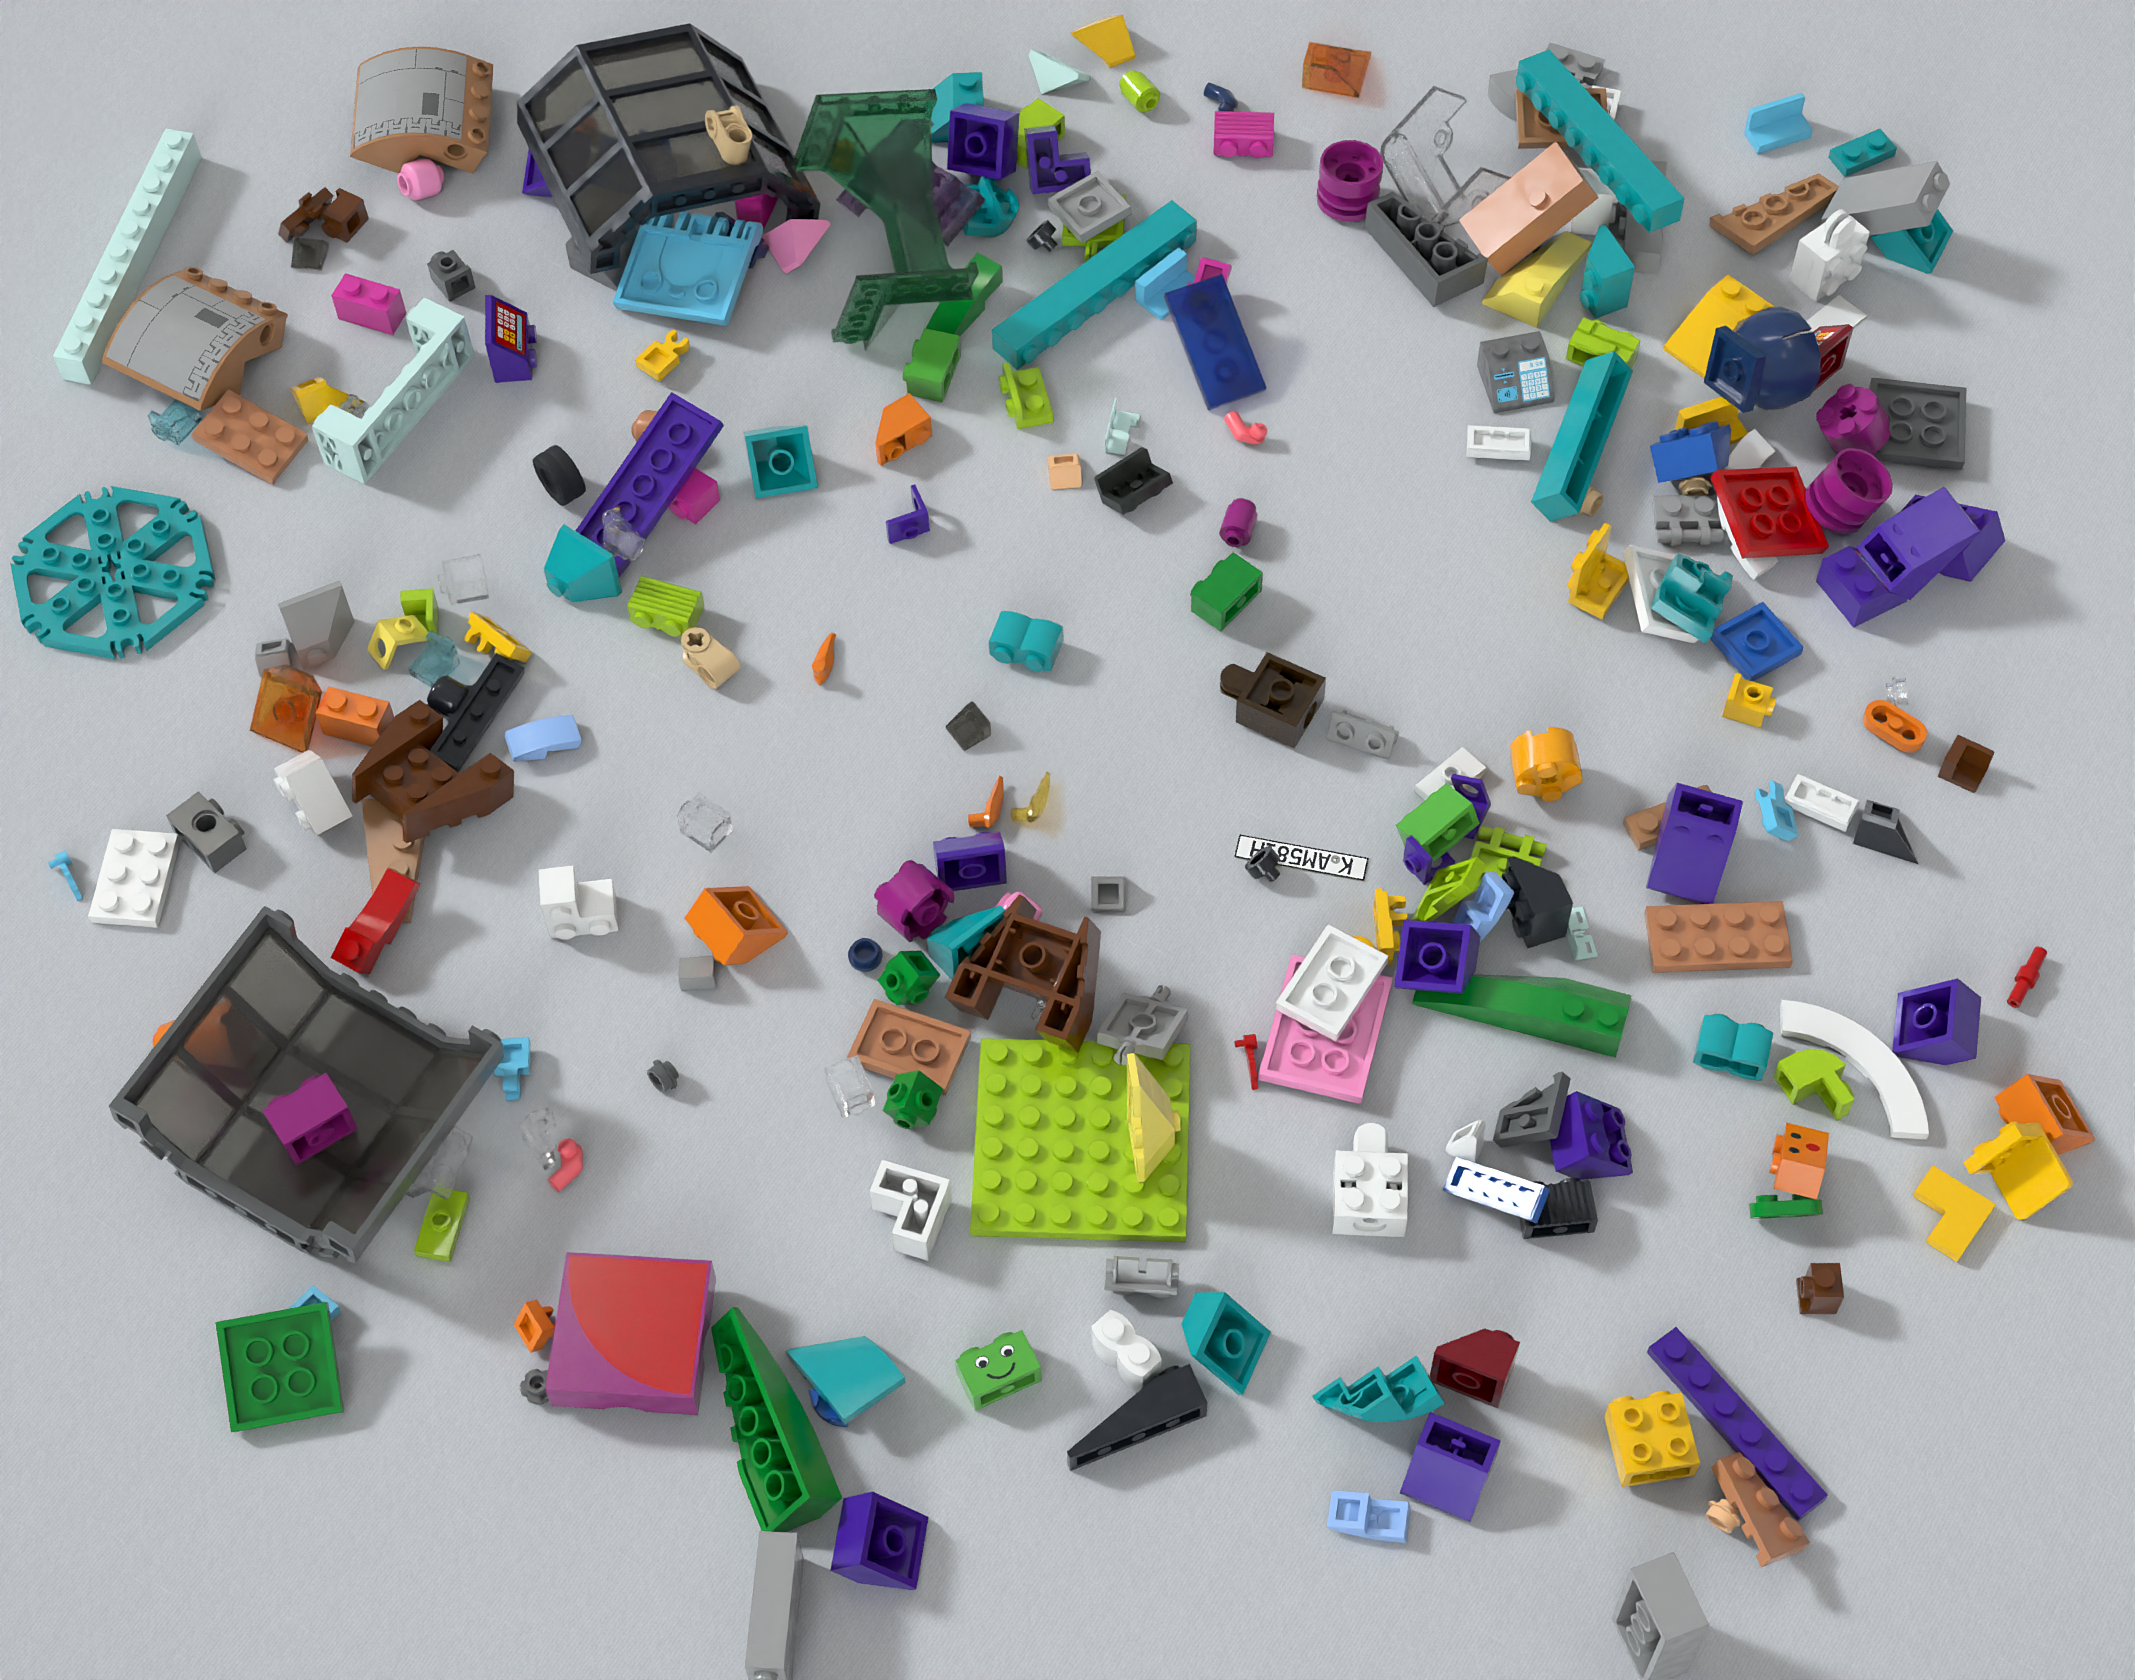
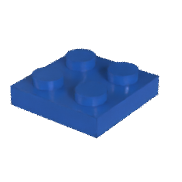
[1710,602,1803,682]

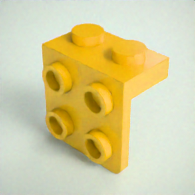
[1567,522,1629,620]
[1963,1121,2073,1220]

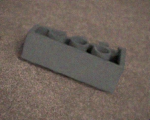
[1364,192,1488,307]

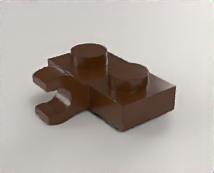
[278,187,333,243]

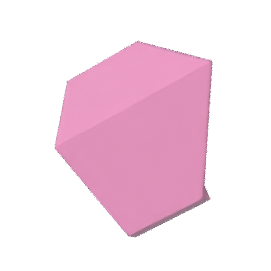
[761,219,831,274]

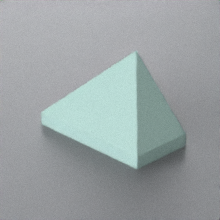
[1029,50,1091,94]

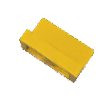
[1675,396,1748,445]

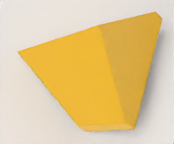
[1070,15,1135,68]
[290,377,365,424]

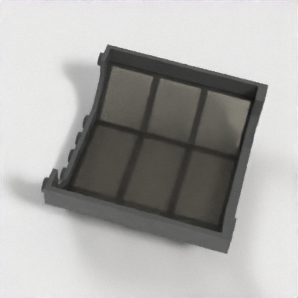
[109,906,504,1263]

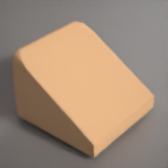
[1047,454,1082,490]

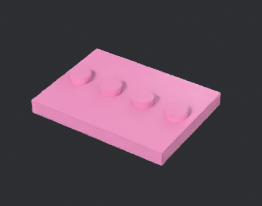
[1258,954,1393,1104]

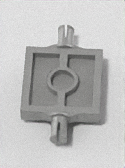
[1097,985,1188,1066]

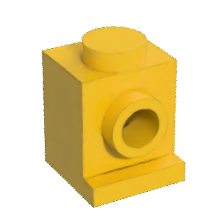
[1722,673,1777,728]

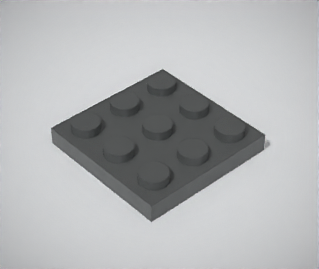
[1869,378,1967,470]

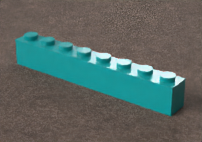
[1515,49,1684,233]
[992,200,1197,370]

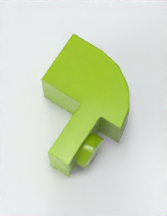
[1773,1049,1855,1121]

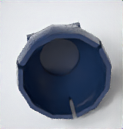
[1703,306,1821,413]

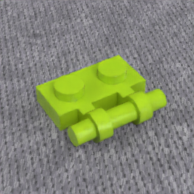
[1470,826,1547,879]

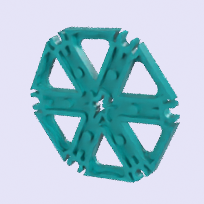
[10,486,216,659]

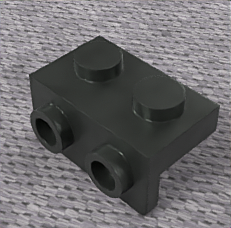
[1094,447,1173,515]

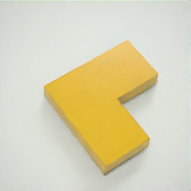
[1913,1165,1996,1262]

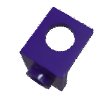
[886,484,930,544]
[1451,774,1491,839]
[1403,835,1455,885]

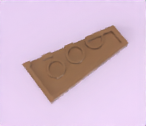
[1710,173,1839,255]
[361,799,425,923]

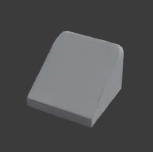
[255,638,292,678]
[1091,876,1125,911]
[678,955,716,991]

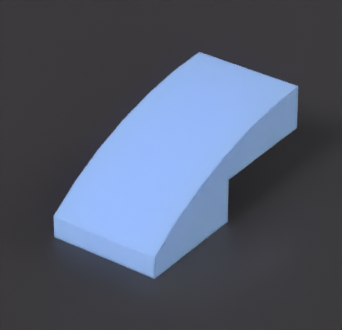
[504,715,582,762]
[1453,872,1514,942]
[1327,1491,1411,1543]

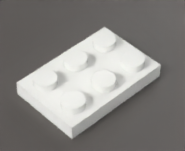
[1623,545,1699,643]
[88,829,181,928]
[1275,925,1388,1041]

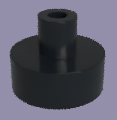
[1026,220,1058,252]
[1245,846,1280,882]

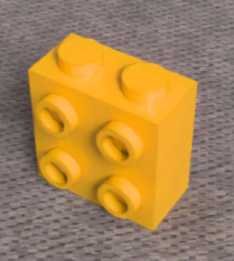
[1604,1391,1700,1487]

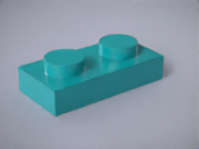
[1828,128,1897,177]

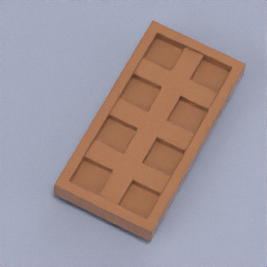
[1644,901,1793,973]

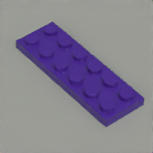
[575,392,724,578]

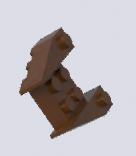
[352,700,514,843]
[945,895,1101,1053]

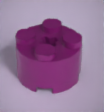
[1816,384,1891,455]
[874,860,955,942]

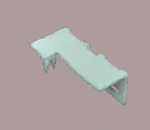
[1105,398,1140,456]
[1567,906,1598,961]

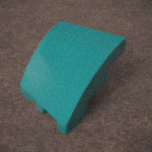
[1651,553,1733,644]
[785,1336,906,1425]
[1312,1355,1445,1422]

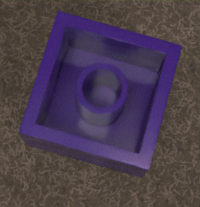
[947,103,1020,180]

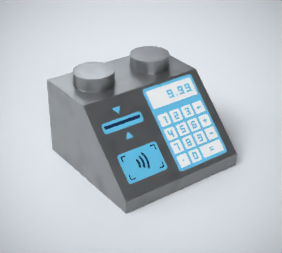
[1477,331,1555,413]

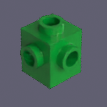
[877,950,940,1005]
[882,1070,944,1129]

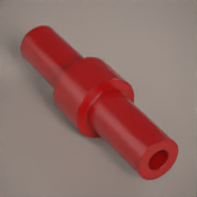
[2007,946,2047,1008]

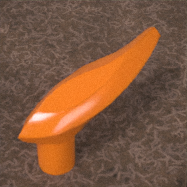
[812,633,836,686]
[968,775,1004,828]

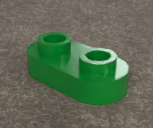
[1749,1194,1823,1219]

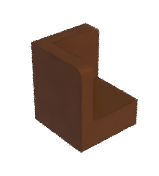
[1938,735,1995,793]

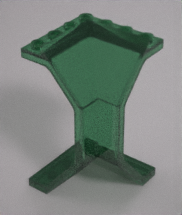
[793,89,979,351]

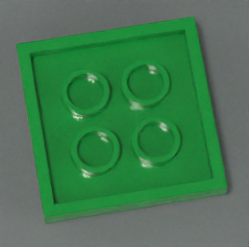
[215,1302,344,1433]

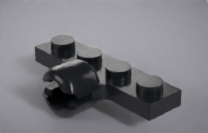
[427,653,525,772]

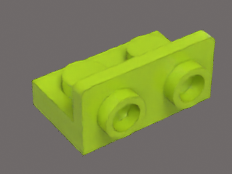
[998,362,1054,429]

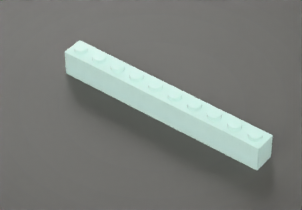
[53,128,202,385]

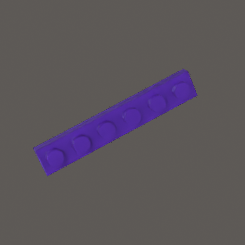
[1647,1327,1828,1522]

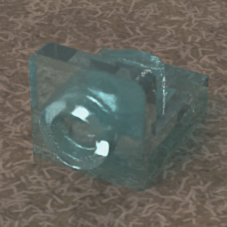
[147,400,202,445]
[408,631,460,688]

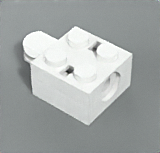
[1789,209,1870,302]
[1332,1123,1408,1237]

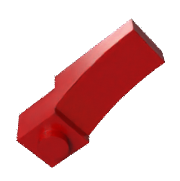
[330,868,421,974]

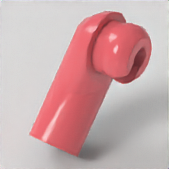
[1224,411,1268,445]
[547,1138,583,1192]

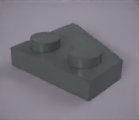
[1493,1071,1571,1148]

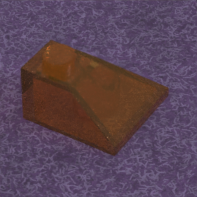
[1302,42,1371,98]
[250,664,322,753]

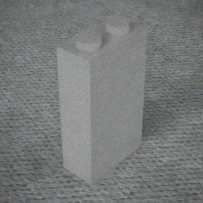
[1821,161,1951,236]
[745,1531,804,1680]

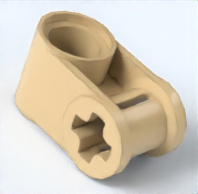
[705,105,752,165]
[681,627,741,689]

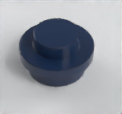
[848,938,883,972]

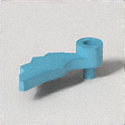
[48,850,83,901]

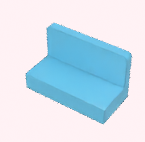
[1744,93,1813,154]
[1135,247,1195,320]

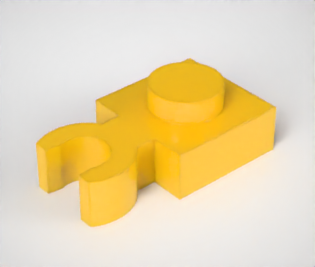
[635,330,690,382]

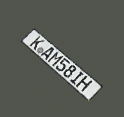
[1234,834,1369,881]

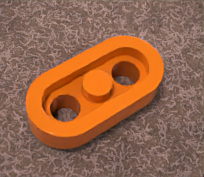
[1863,700,1927,753]

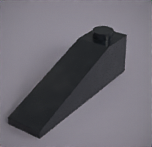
[1067,1364,1208,1471]

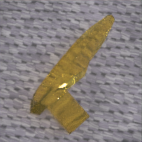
[1011,772,1050,823]

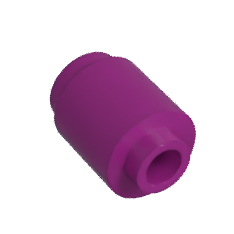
[1219,498,1258,547]

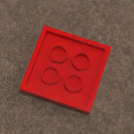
[1710,466,1829,559]

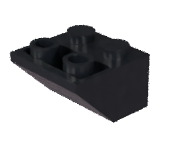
[1502,856,1573,949]

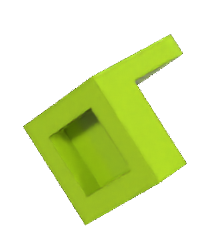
[400,588,438,639]

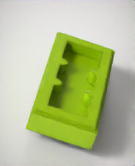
[414,1187,470,1262]

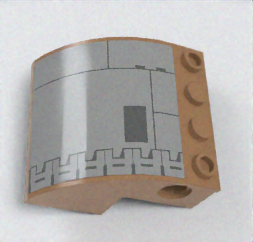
[350,47,494,174]
[102,267,288,411]

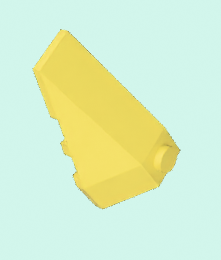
[1482,231,1593,328]
[1127,1053,1181,1183]

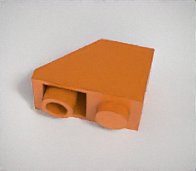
[875,393,932,466]

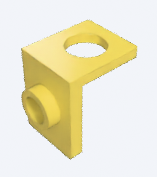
[367,615,431,670]

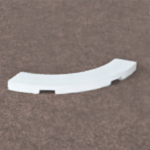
[1717,429,1778,580]
[1780,1000,1929,1140]

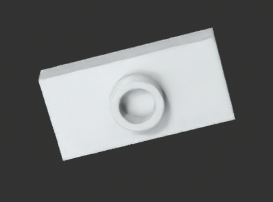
[1466,425,1531,461]
[1415,747,1486,800]
[1784,774,1860,832]

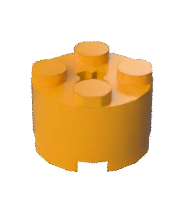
[1510,727,1583,802]

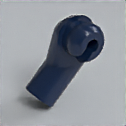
[1204,82,1238,112]

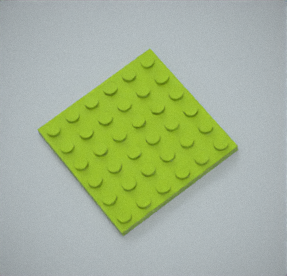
[970,1038,1190,1242]

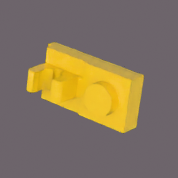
[464,611,532,663]
[1373,888,1407,965]

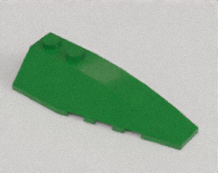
[1412,974,1632,1058]
[711,1307,842,1532]

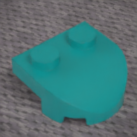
[947,176,1019,237]

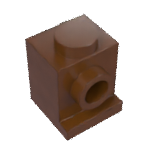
[321,188,369,243]
[1796,1263,1844,1314]

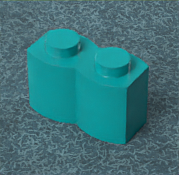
[988,611,1064,671]
[1693,1014,1774,1080]

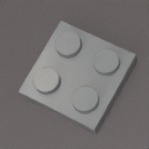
[1047,170,1132,243]

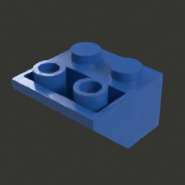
[1650,421,1731,483]

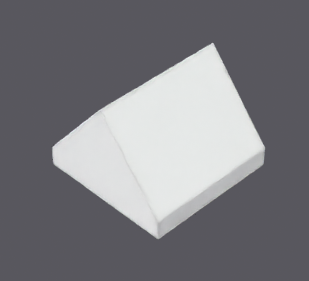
[1445,1119,1485,1163]

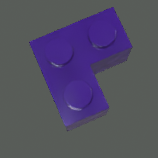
[1024,125,1091,194]

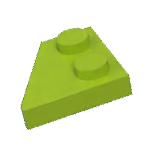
[1411,857,1487,922]

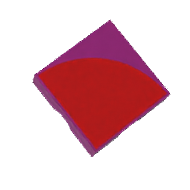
[545,1252,716,1415]

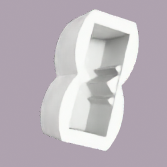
[1091,1310,1161,1392]

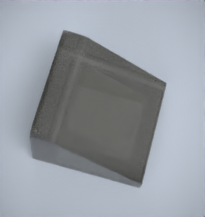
[291,237,329,271]
[945,701,991,751]

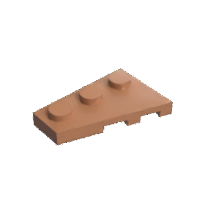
[1711,1452,1811,1568]

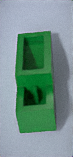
[926,252,1003,336]

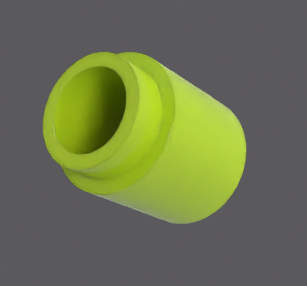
[1119,70,1160,113]

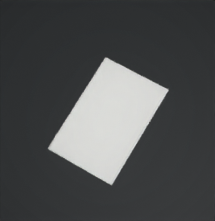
[1806,295,1867,332]

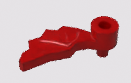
[1234,1034,1258,1090]

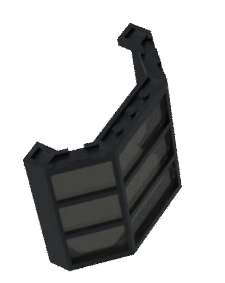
[517,23,820,274]

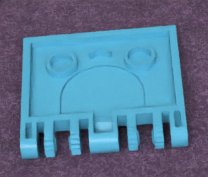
[613,211,763,326]

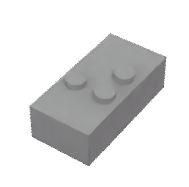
[1611,1552,1709,1680]

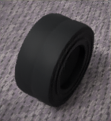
[533,445,586,506]

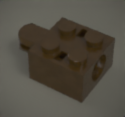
[1220,652,1326,749]

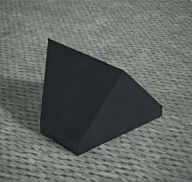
[1853,800,1918,864]

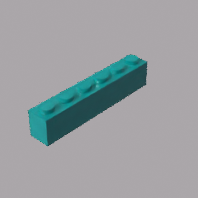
[1531,351,1633,522]

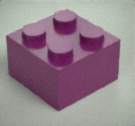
[263,1073,358,1166]

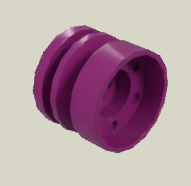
[1316,140,1383,222]
[1805,448,1893,535]

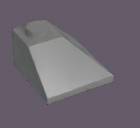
[278,580,355,669]

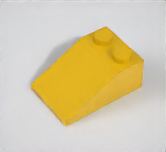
[1663,274,1774,378]

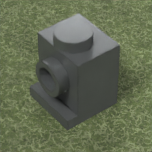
[427,250,476,302]

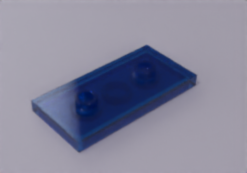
[1164,274,1267,411]

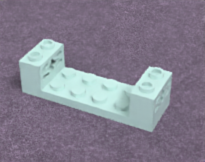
[312,297,475,484]

